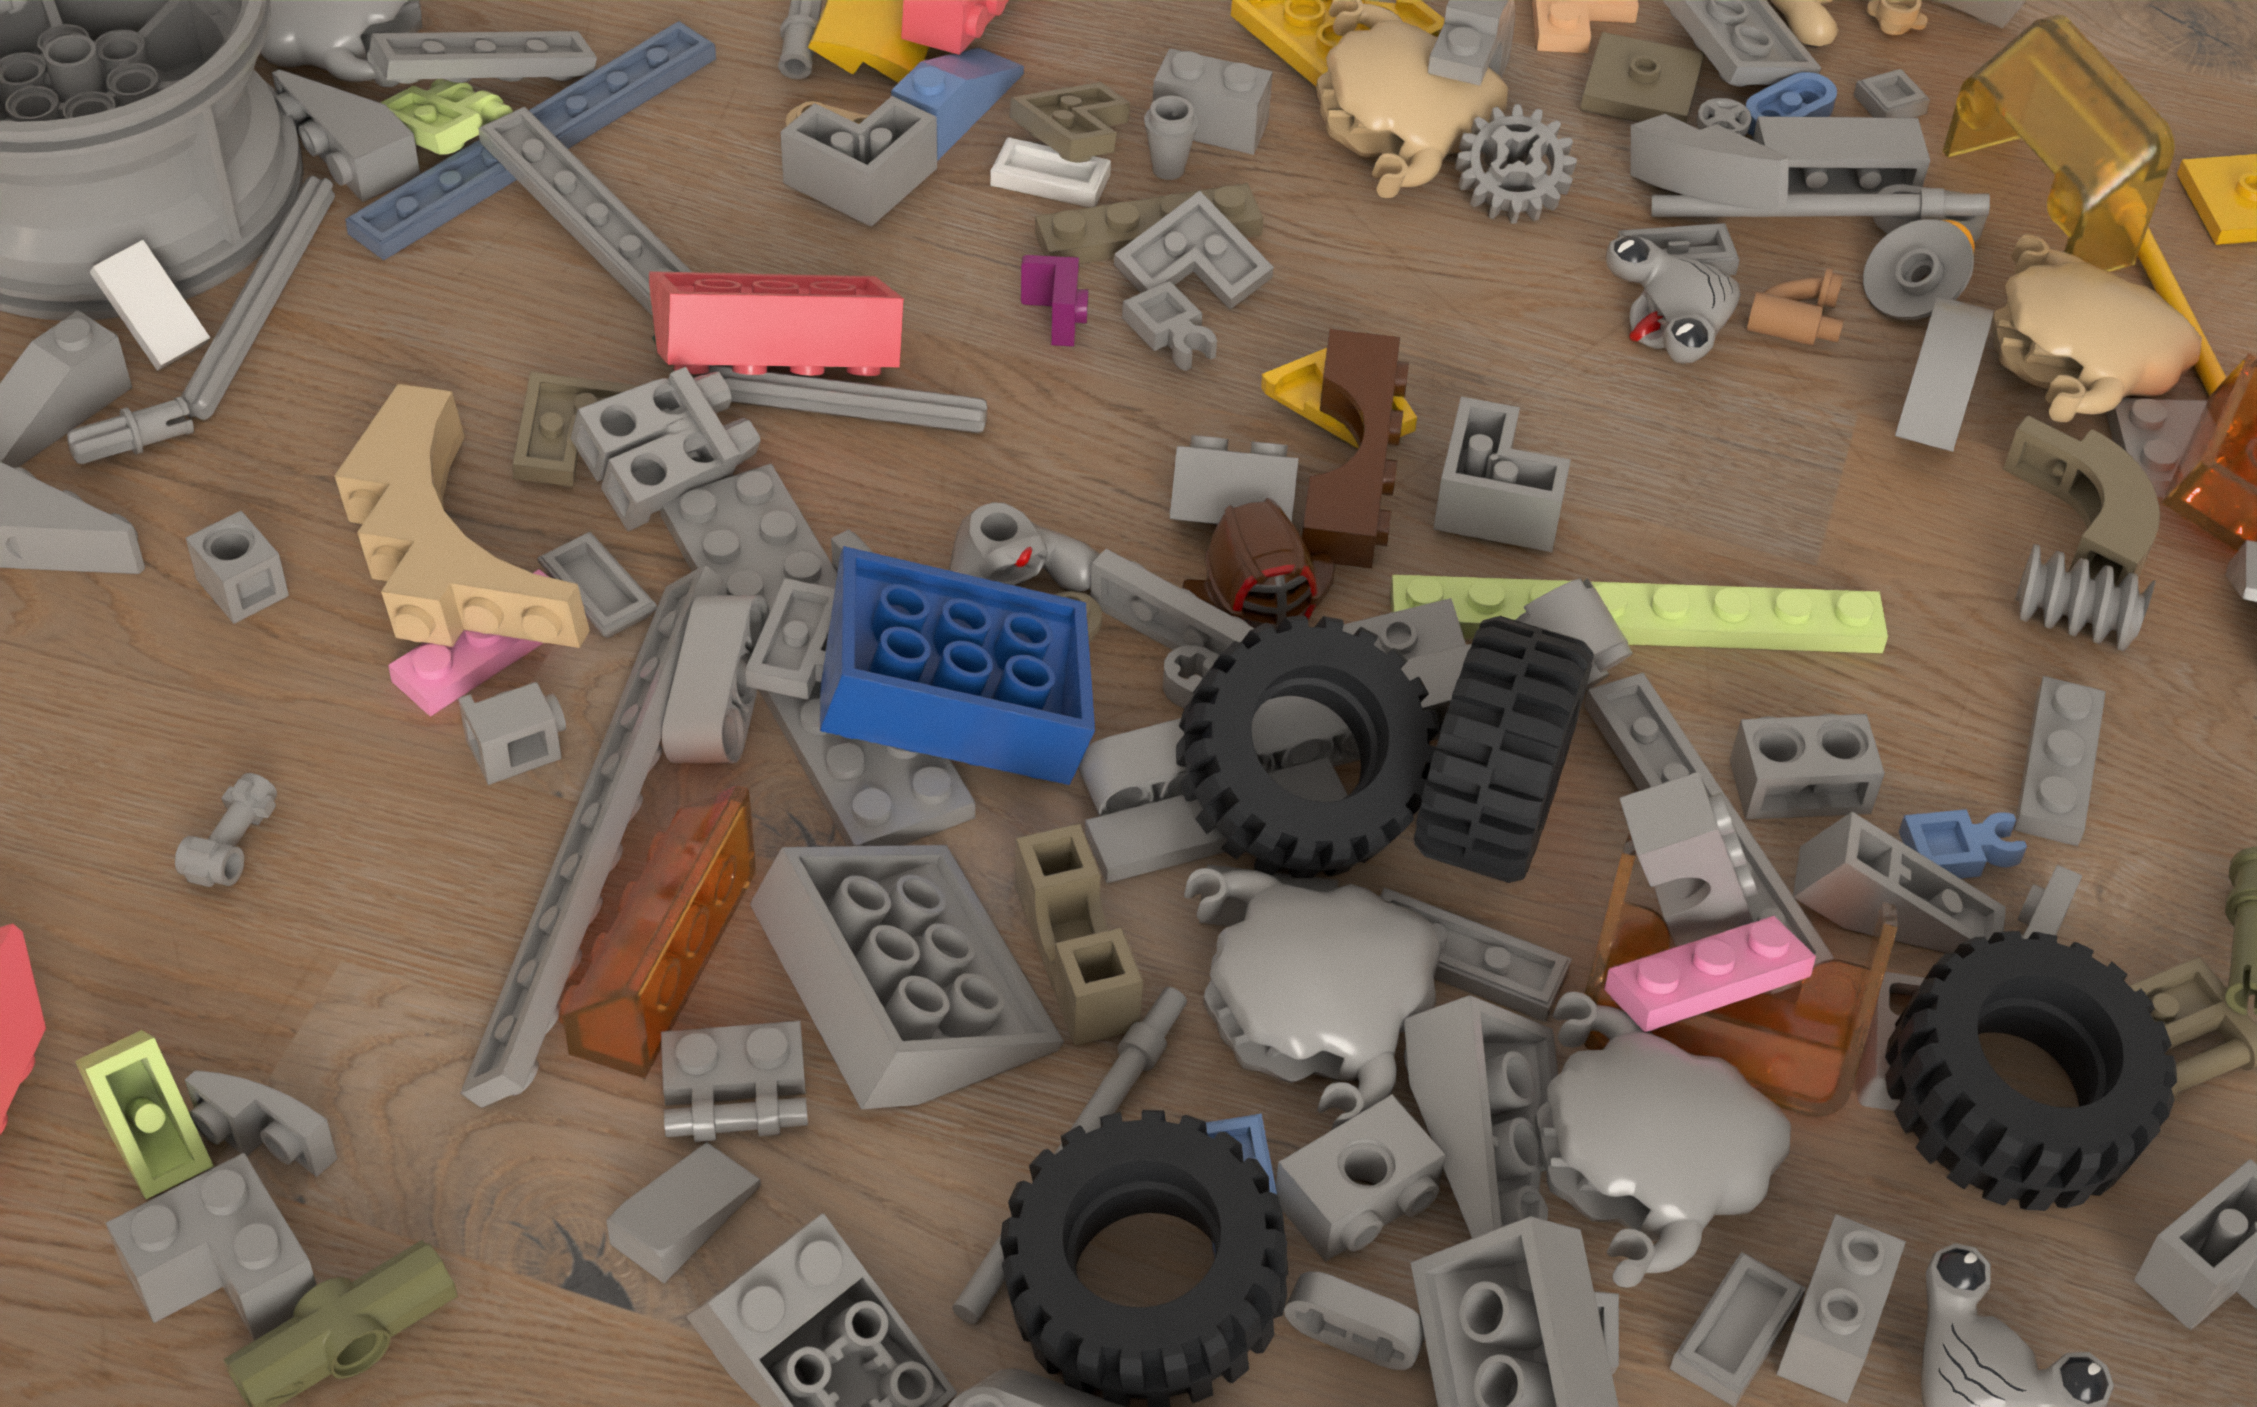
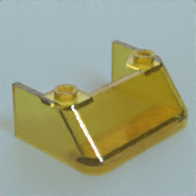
[1942,14,2175,272]

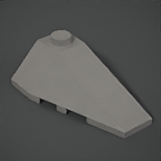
[1404,995,1558,1238]

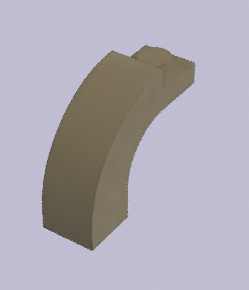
[2003,415,2160,587]

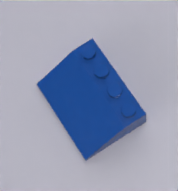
[820,546,1095,785]

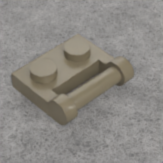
[2129,956,2257,1102]

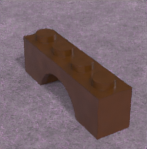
[1302,329,1409,569]

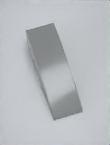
[1630,114,1789,212]

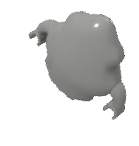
[260,0,423,87]
[1184,868,1441,1130]
[1535,991,1791,1288]

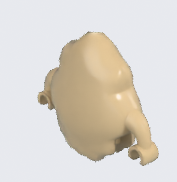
[1316,0,1508,198]
[1991,235,2202,422]

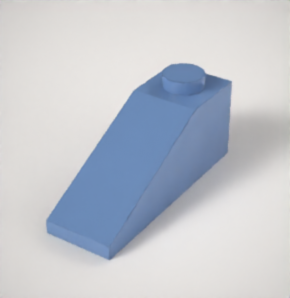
[891,48,1024,161]

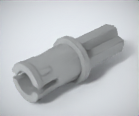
[778,0,822,80]
[67,396,194,464]

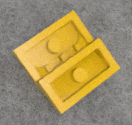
[807,0,929,83]

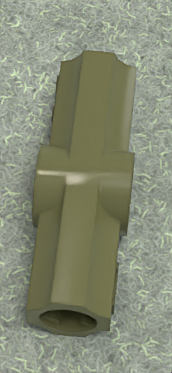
[223,1240,458,1407]

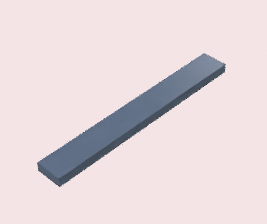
[345,21,716,260]

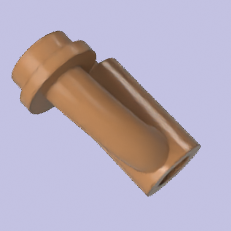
[1747,267,1844,346]

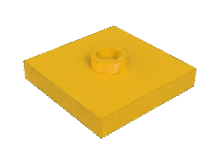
[2177,154,2257,245]

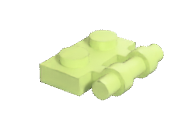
[380,79,513,155]

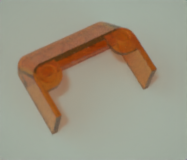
[1584,834,1898,1117]

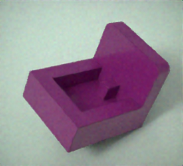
[1021,255,1089,347]

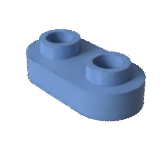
[1746,72,1837,137]

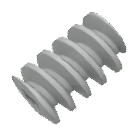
[2015,544,2156,651]

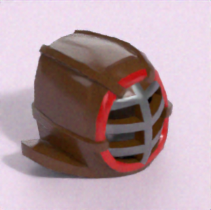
[1182,498,1335,629]

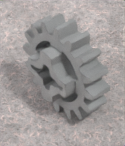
[1455,104,1577,224]

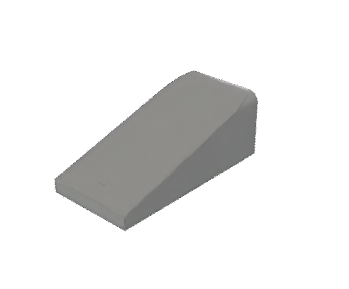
[606,1142,761,1283]

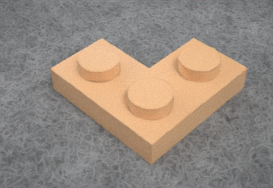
[1532,0,1639,53]

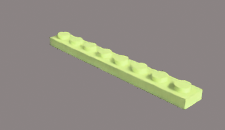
[1390,574,1888,653]

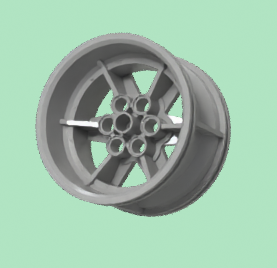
[0,0,304,320]

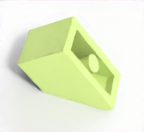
[75,1030,214,1199]

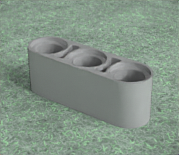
[662,595,770,764]

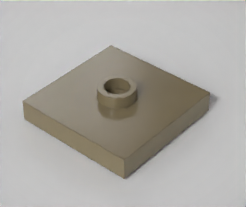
[1580,32,1704,123]

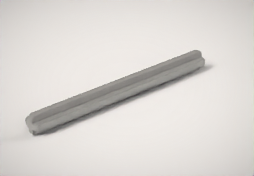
[181,176,335,420]

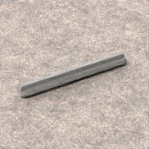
[700,365,988,433]

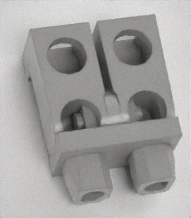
[570,367,761,532]

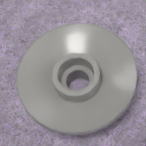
[1863,219,1974,320]

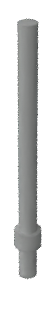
[1652,188,1990,220]
[952,987,1187,1324]

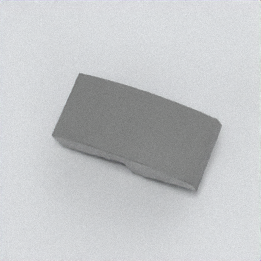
[184,1070,338,1177]

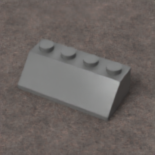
[1410,1216,1619,1407]

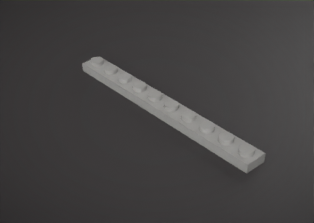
[460,565,723,1108]

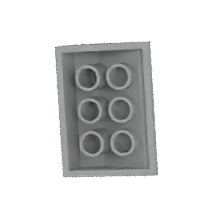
[750,845,1064,1109]

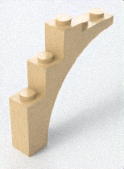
[334,384,590,648]

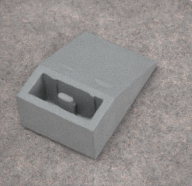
[686,1213,958,1407]

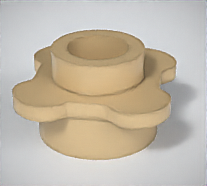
[1867,0,1928,35]

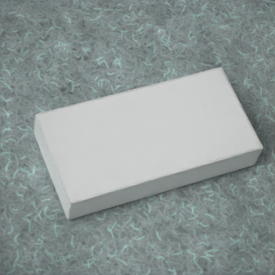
[990,137,1111,208]
[90,240,210,371]

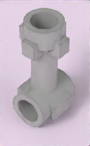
[175,773,277,887]

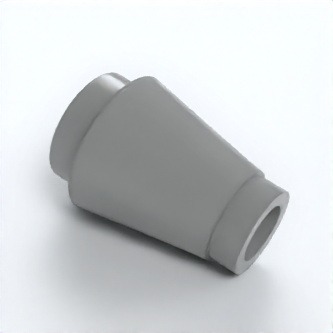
[1144,96,1199,180]

